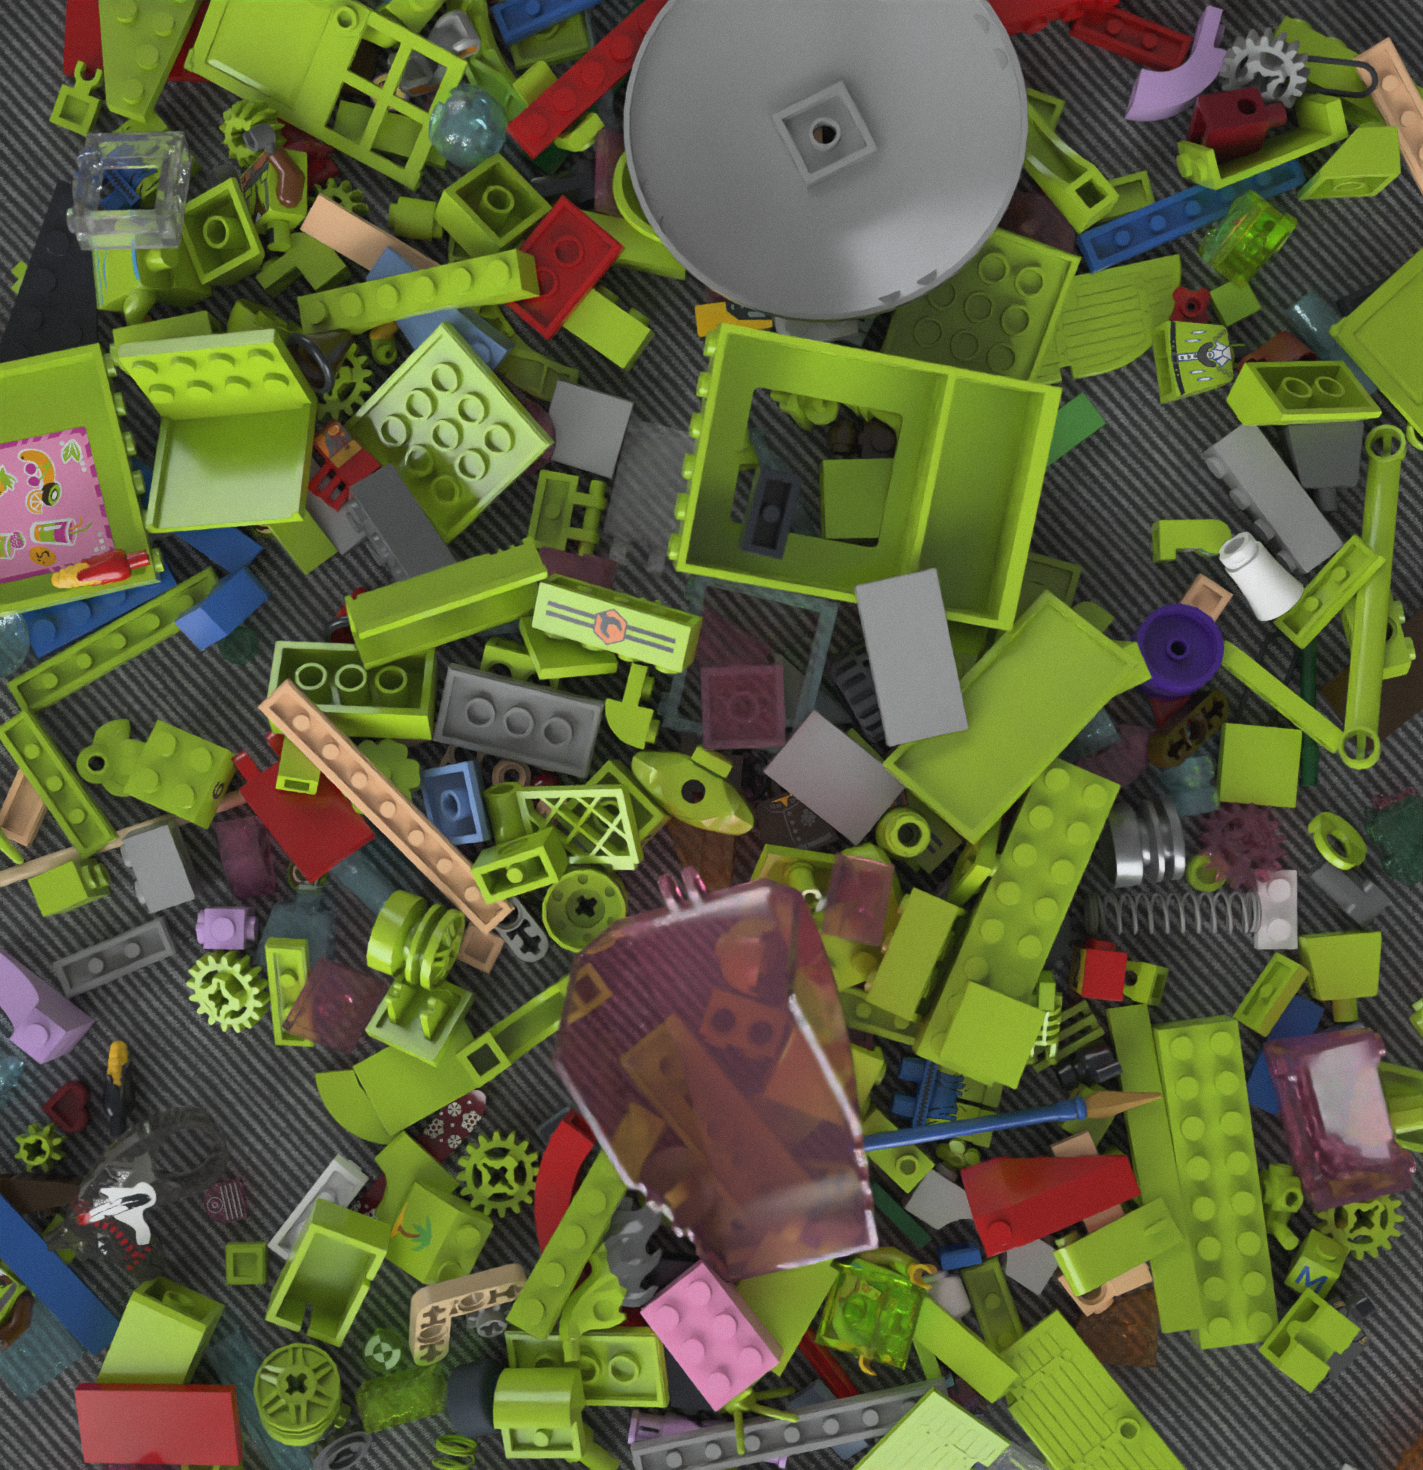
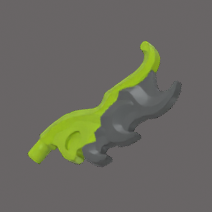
[558,1190,663,1362]

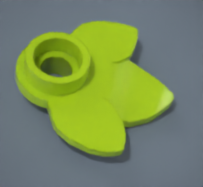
[76,719,146,797]

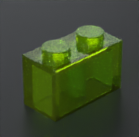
[355,1361,447,1435]

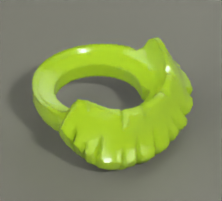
[1308,812,1367,870]

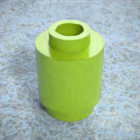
[388,196,445,242]

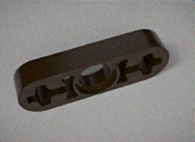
[1147,690,1229,768]

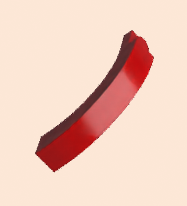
[534,1108,650,1327]

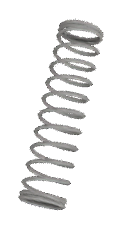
[1084,890,1262,935]

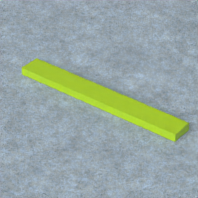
[1106,1004,1206,1333]

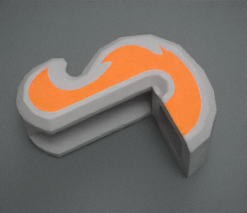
[387,10,482,96]

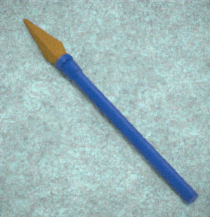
[847,1090,1162,1155]

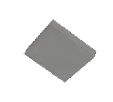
[541,379,635,479]

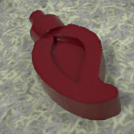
[285,141,334,164]

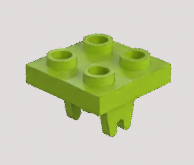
[365,969,475,1067]

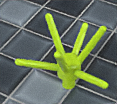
[717,1373,799,1455]

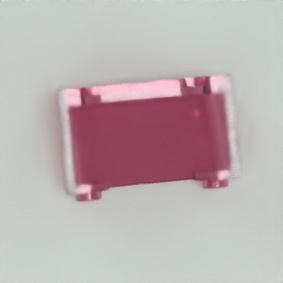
[1262,1027,1416,1212]

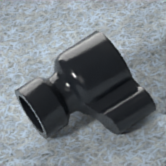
[1052,1038,1123,1093]

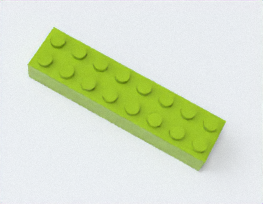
[912,758,1121,1087]
[1151,1015,1279,1350]

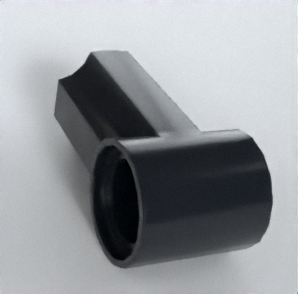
[530,158,613,209]

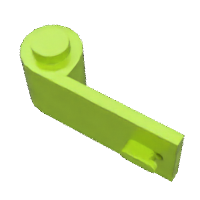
[1052,1196,1185,1297]

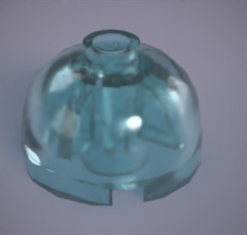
[429,84,509,169]

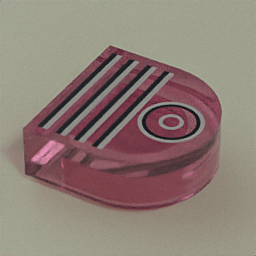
[204,1177,250,1223]

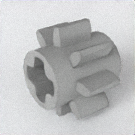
[465,1301,513,1337]

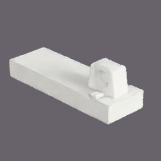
[267,1154,369,1261]

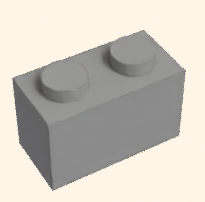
[120,817,202,913]

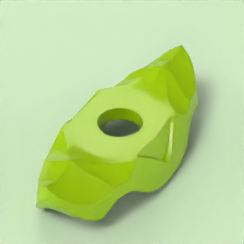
[631,749,755,835]

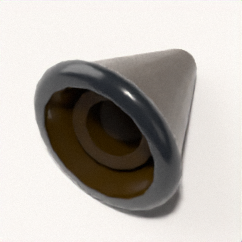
[285,330,354,393]

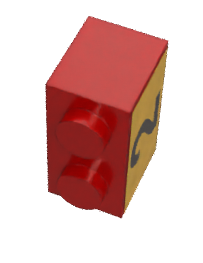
[1068,937,1127,1002]

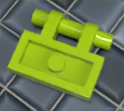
[527,469,608,560]

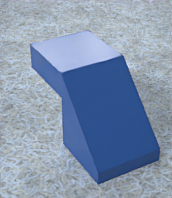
[174,565,272,650]

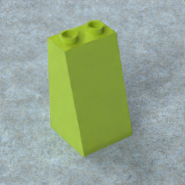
[96,1273,226,1384]

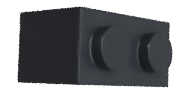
[737,465,802,560]

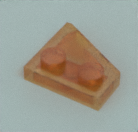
[667,816,737,894]
[1075,1287,1159,1367]

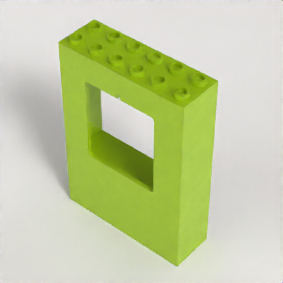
[667,323,1063,631]

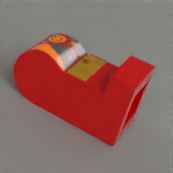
[313,419,382,488]

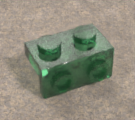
[1363,793,1423,887]

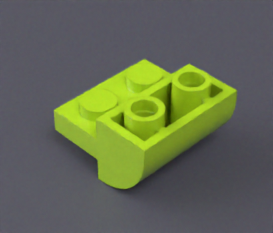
[605,663,661,750]
[493,1367,587,1458]

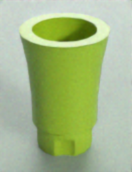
[875,805,931,860]

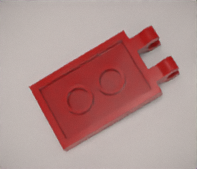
[231,730,375,884]

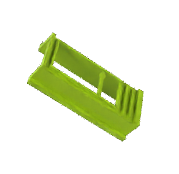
[345,536,547,670]

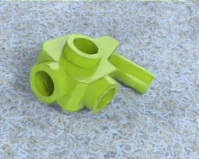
[1259,1163,1303,1250]

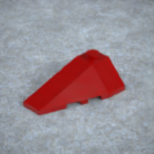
[960,1154,1141,1257]

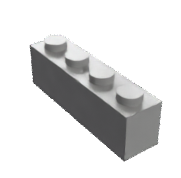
[1204,424,1344,577]

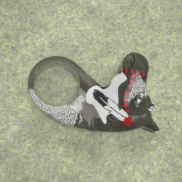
[45,1106,228,1281]

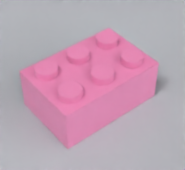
[640,1253,784,1412]

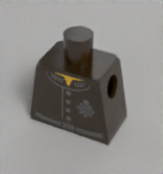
[754,776,839,851]

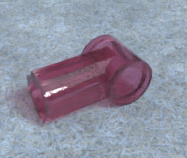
[539,546,618,589]

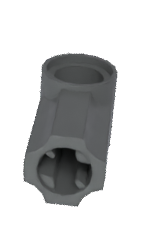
[1307,857,1390,931]

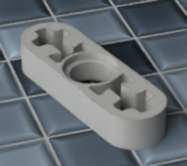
[494,895,548,962]

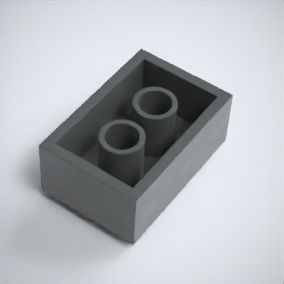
[346,463,458,584]

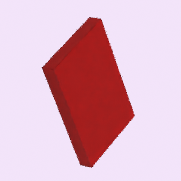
[505,195,625,341]

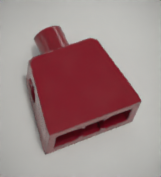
[1186,87,1286,165]

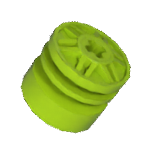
[542,864,628,953]
[367,889,465,991]
[253,1343,343,1446]

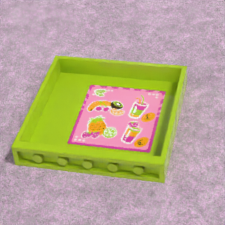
[0,343,165,618]

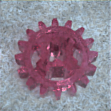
[1198,802,1287,889]

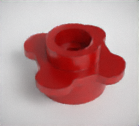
[1170,286,1211,324]

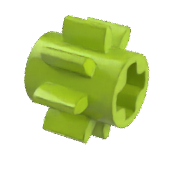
[15,1122,67,1172]

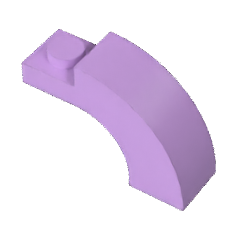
[1124,6,1227,121]

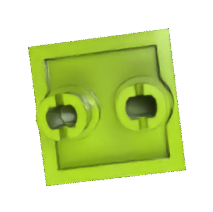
[739,844,842,941]

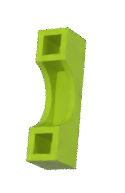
[455,961,611,1088]

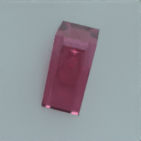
[215,816,277,899]

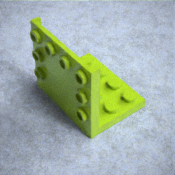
[117,328,318,534]

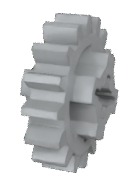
[1219,27,1310,108]

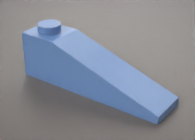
[365,246,516,373]

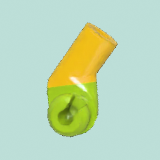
[369,321,399,365]

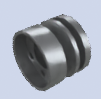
[1098,797,1185,888]

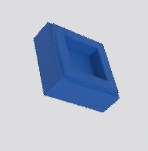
[936,1240,982,1271]

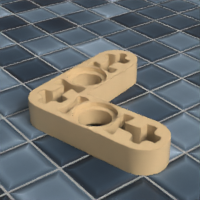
[408,1264,527,1366]

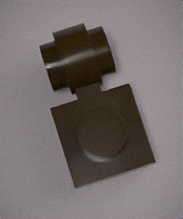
[827,420,897,459]

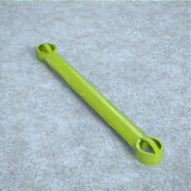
[1338,424,1407,770]

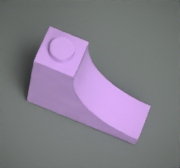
[0,949,95,1064]

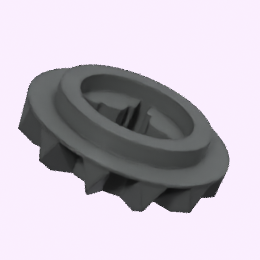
[310,1423,372,1470]

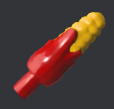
[51,549,151,589]

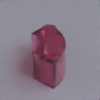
[1069,724,1158,790]

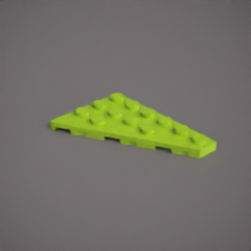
[98,0,203,124]

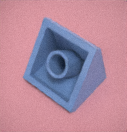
[420,759,494,845]

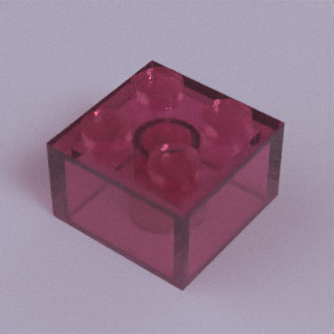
[700,663,786,750]

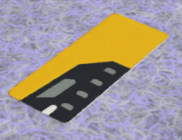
[695,301,773,337]

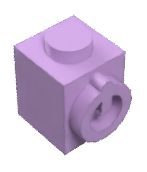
[196,906,259,950]

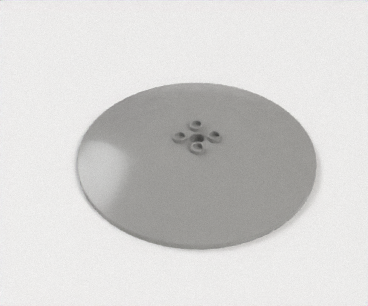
[624,0,1028,322]

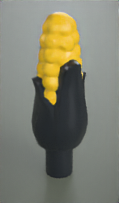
[102,1040,135,1137]

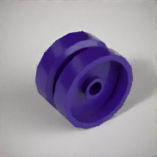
[1129,603,1224,701]

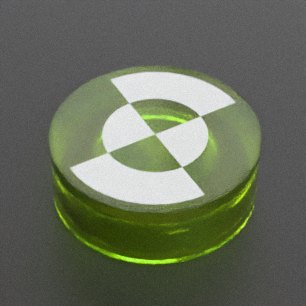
[363,1329,404,1372]

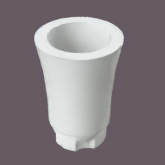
[1219,532,1304,621]

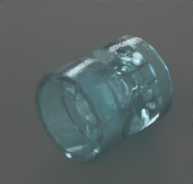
[1160,754,1221,817]

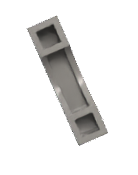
[901,1162,1058,1295]

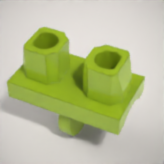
[770,390,839,432]

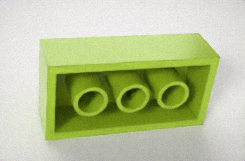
[267,641,439,740]

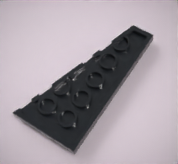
[0,179,99,363]

